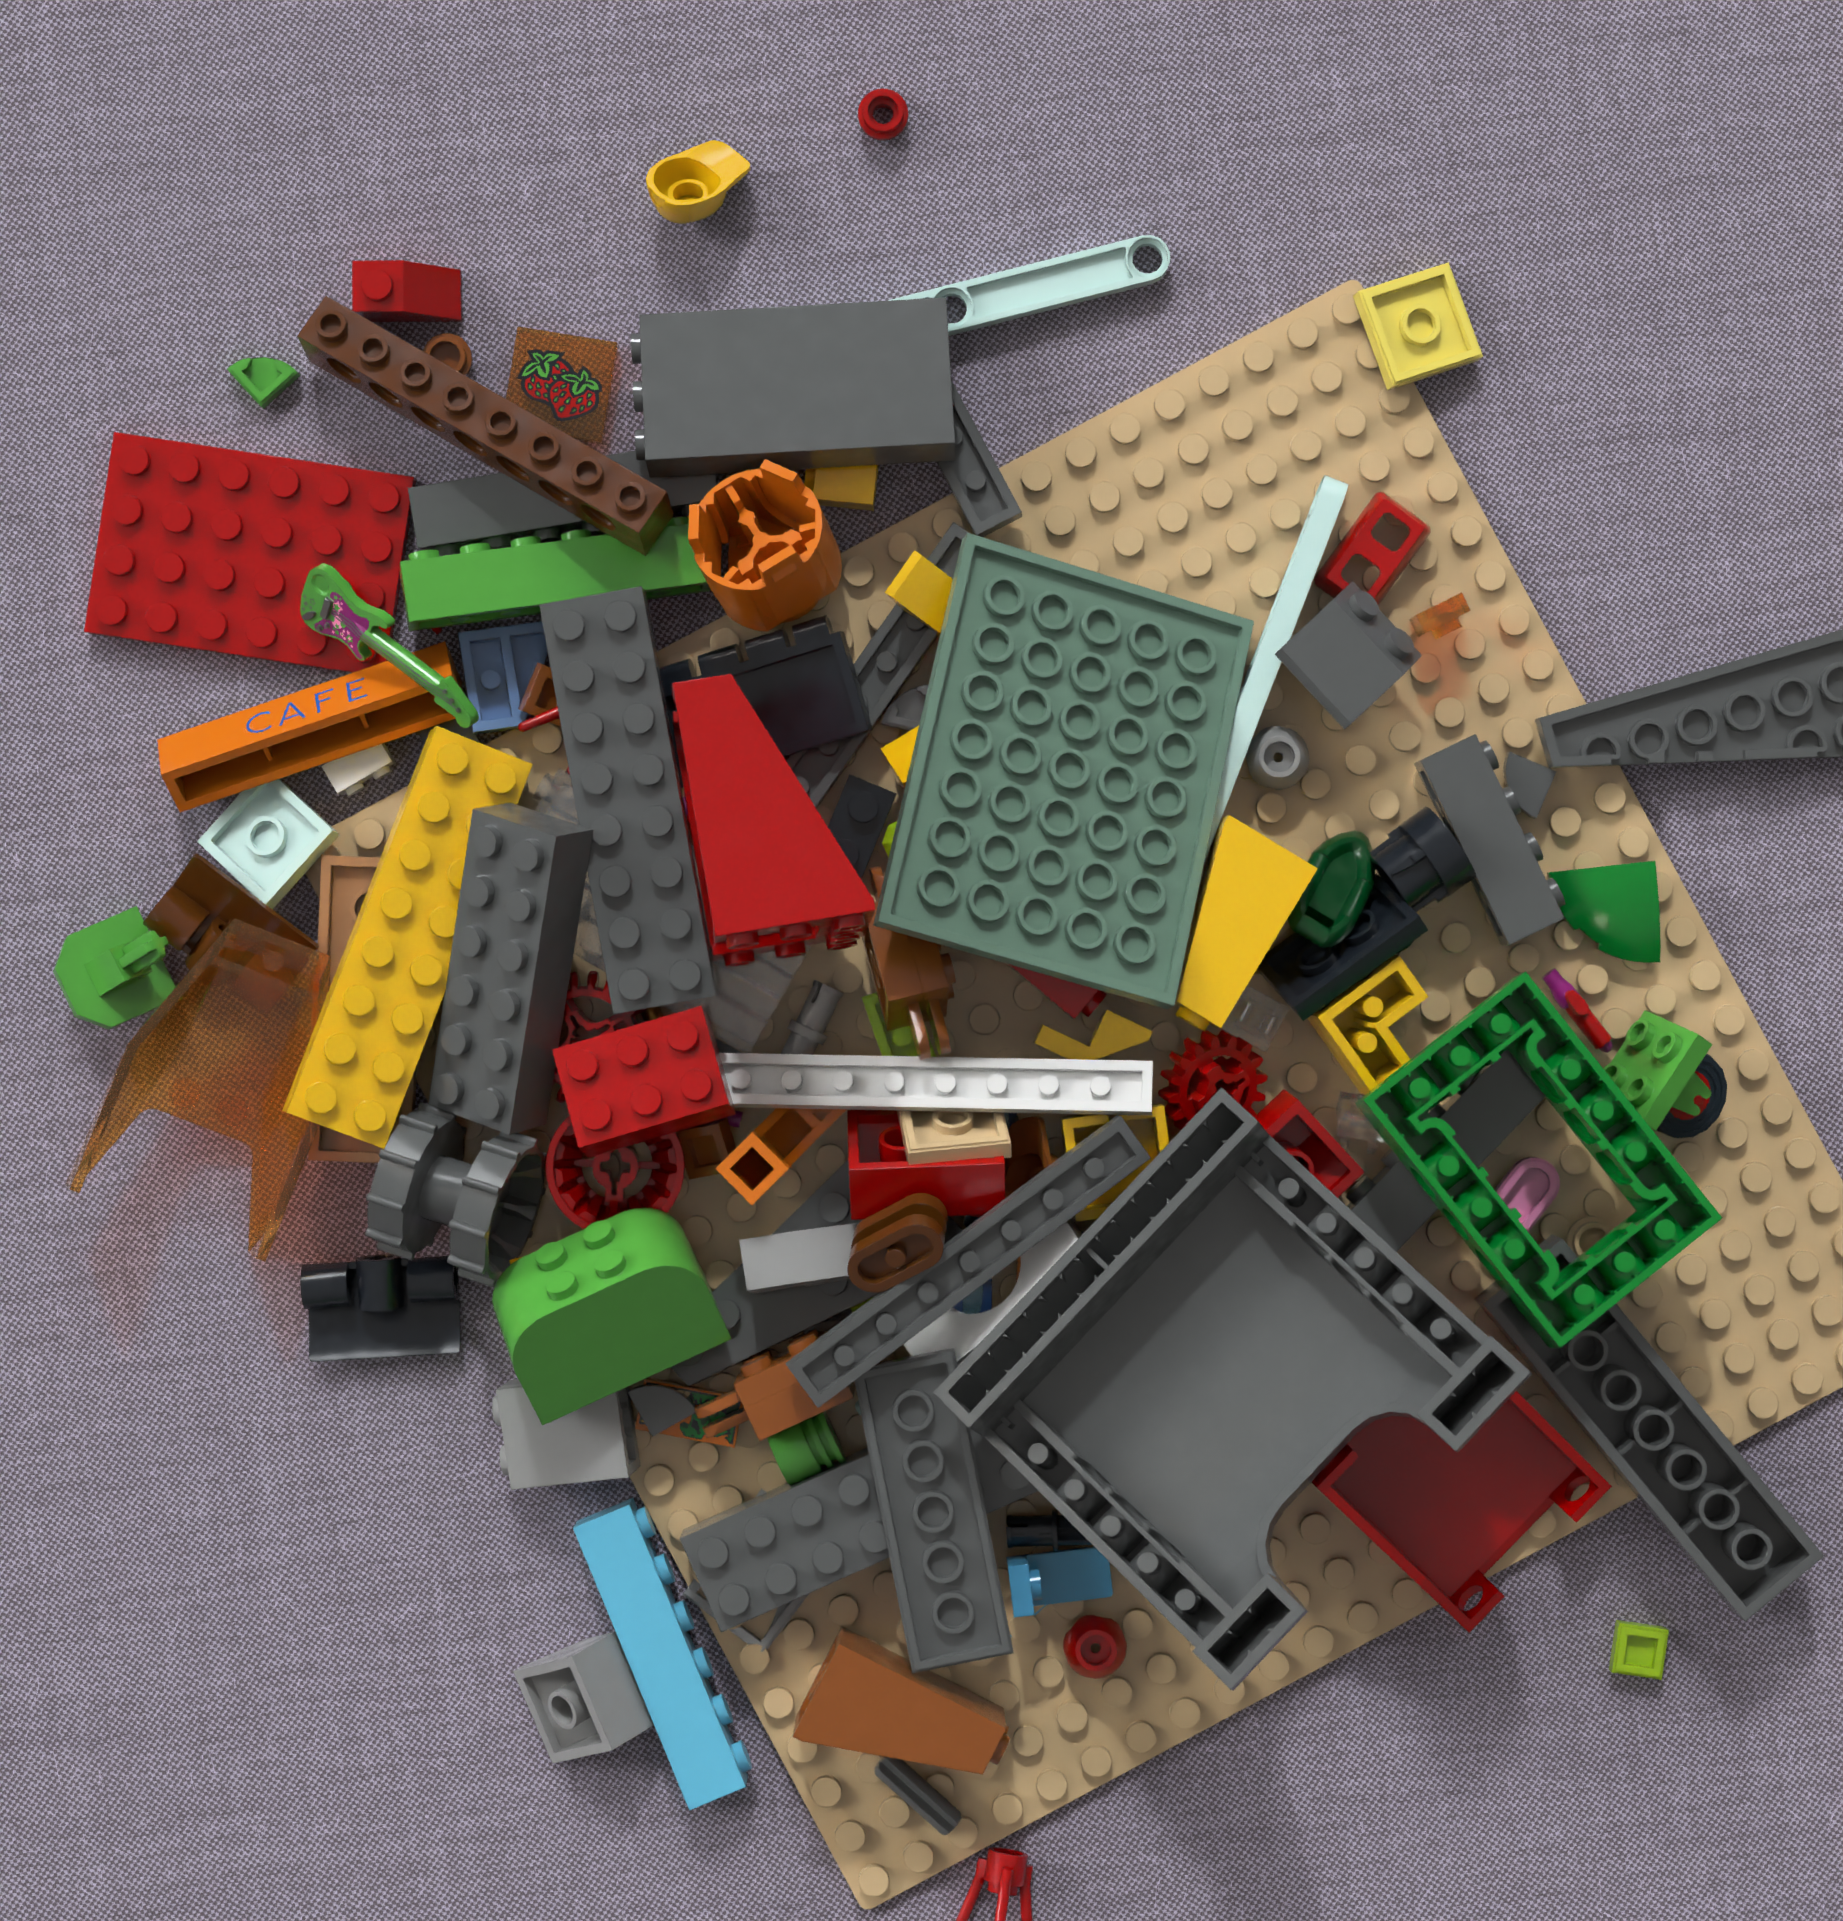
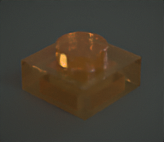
[1409,592,1471,640]

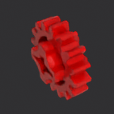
[1158,1030,1268,1130]

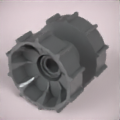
[365,1102,547,1287]

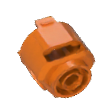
[688,459,842,632]

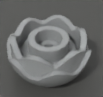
[1245,726,1309,790]

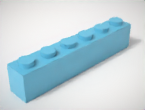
[573,1498,753,1810]

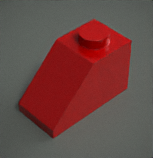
[352,260,462,322]

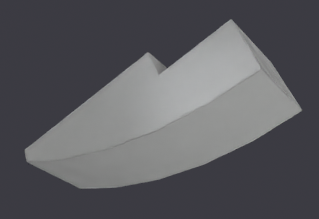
[739,1223,859,1294]

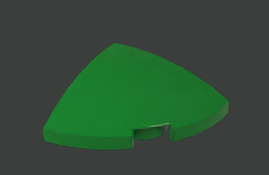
[1547,861,1661,963]

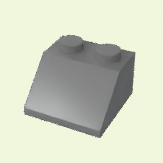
[513,1631,654,1764]

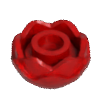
[1063,1615,1127,1679]

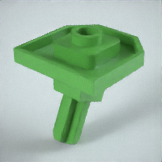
[53,906,180,1030]

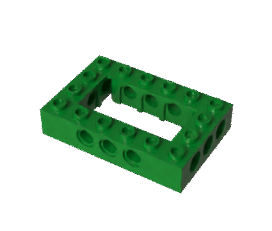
[1355,971,1722,1348]

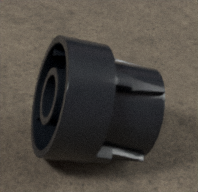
[1370,807,1476,912]

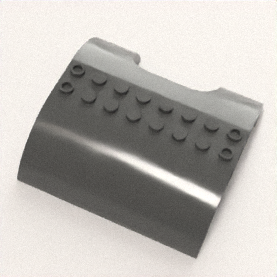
[933,1088,1532,1691]

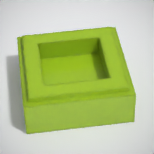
[1609,1620,1669,1680]

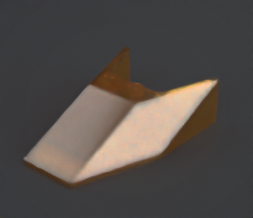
[65,918,331,1262]

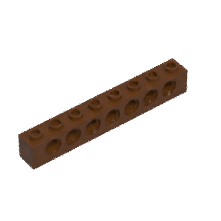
[297,296,673,556]

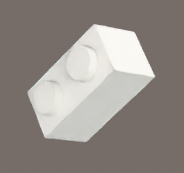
[321,743,396,797]

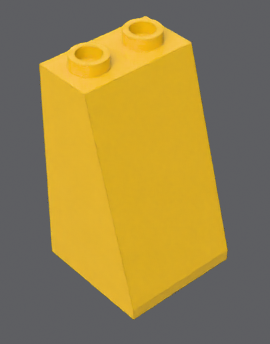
[1175,815,1318,1031]

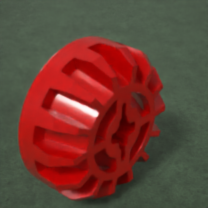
[546,1115,685,1229]

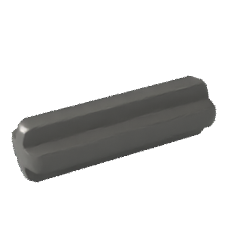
[874,1756,961,1835]

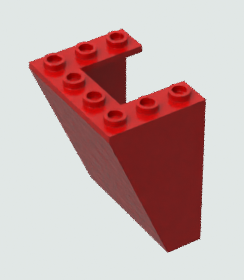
[672,674,876,967]
[1312,1391,1612,1633]

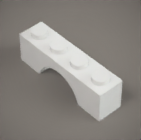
[904,1218,1082,1367]

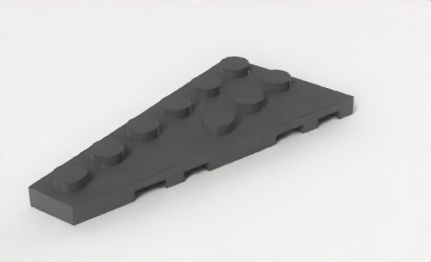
[671,1159,963,1386]

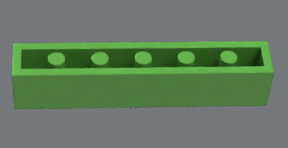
[400,517,711,631]

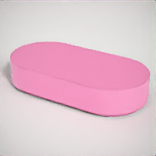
[1494,1157,1560,1232]

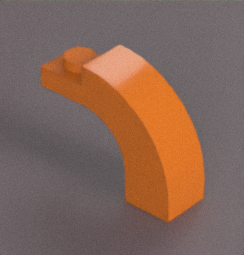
[715,1108,847,1205]

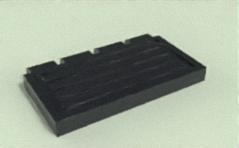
[660,615,873,788]

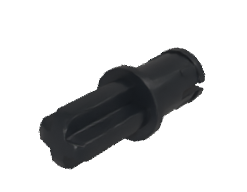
[1006,1510,1092,1551]

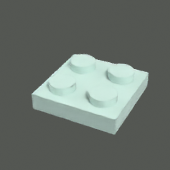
[197,779,340,909]

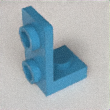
[1006,1546,1113,1618]

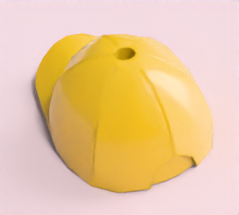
[646,140,751,224]

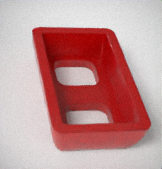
[1314,492,1431,605]

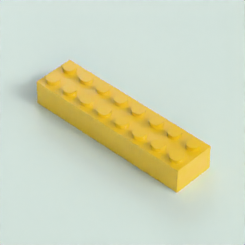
[282,726,533,1149]

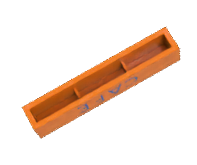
[157,641,464,813]

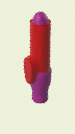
[1542,968,1613,1053]

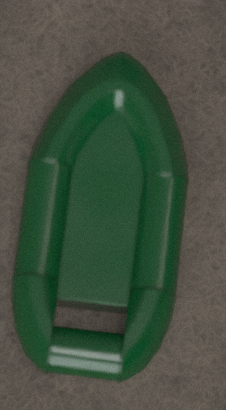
[1288,830,1375,948]

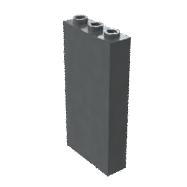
[631,297,955,478]

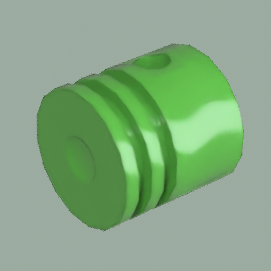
[767,1411,846,1486]

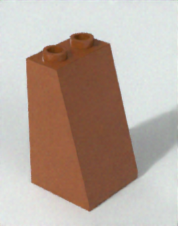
[793,1626,1010,1775]

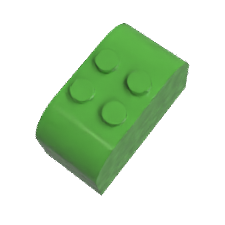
[492,1208,732,1425]

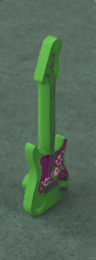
[300,563,479,728]

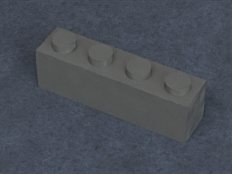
[1414,734,1566,945]

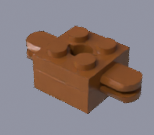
[862,866,956,1060]
[694,1329,855,1441]

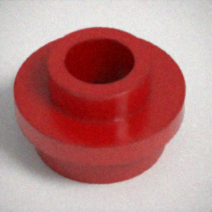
[858,89,908,141]

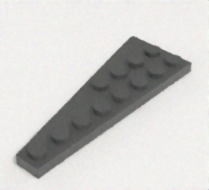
[1535,629,1843,768]

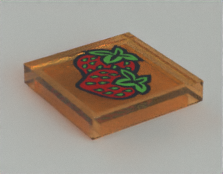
[506,327,619,445]

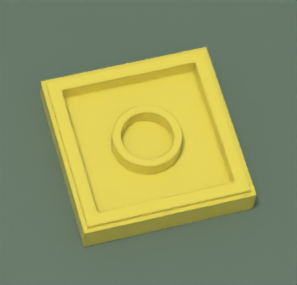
[1353,262,1483,391]

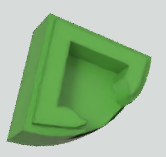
[227,357,301,409]

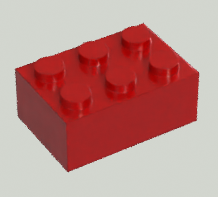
[552,1005,736,1158]

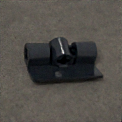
[300,1254,461,1362]

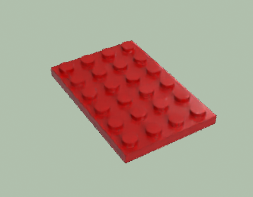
[84,432,416,673]

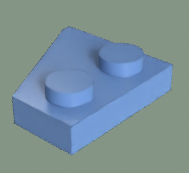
[458,621,548,735]

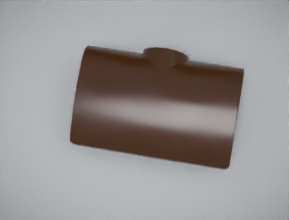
[143,853,319,1016]

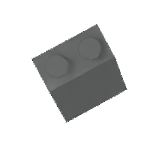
[1275,581,1422,729]

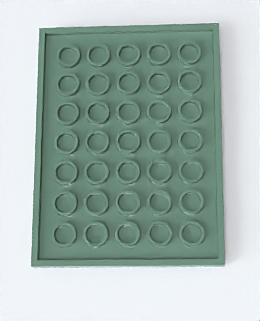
[873,533,1254,1009]

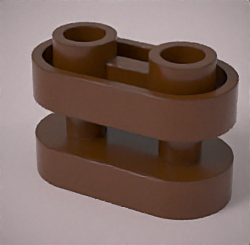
[847,1193,948,1293]

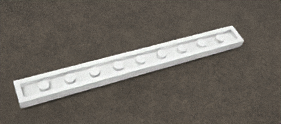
[719,1053,1153,1115]

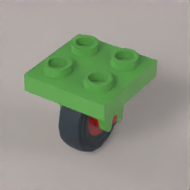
[1603,1010,1727,1138]

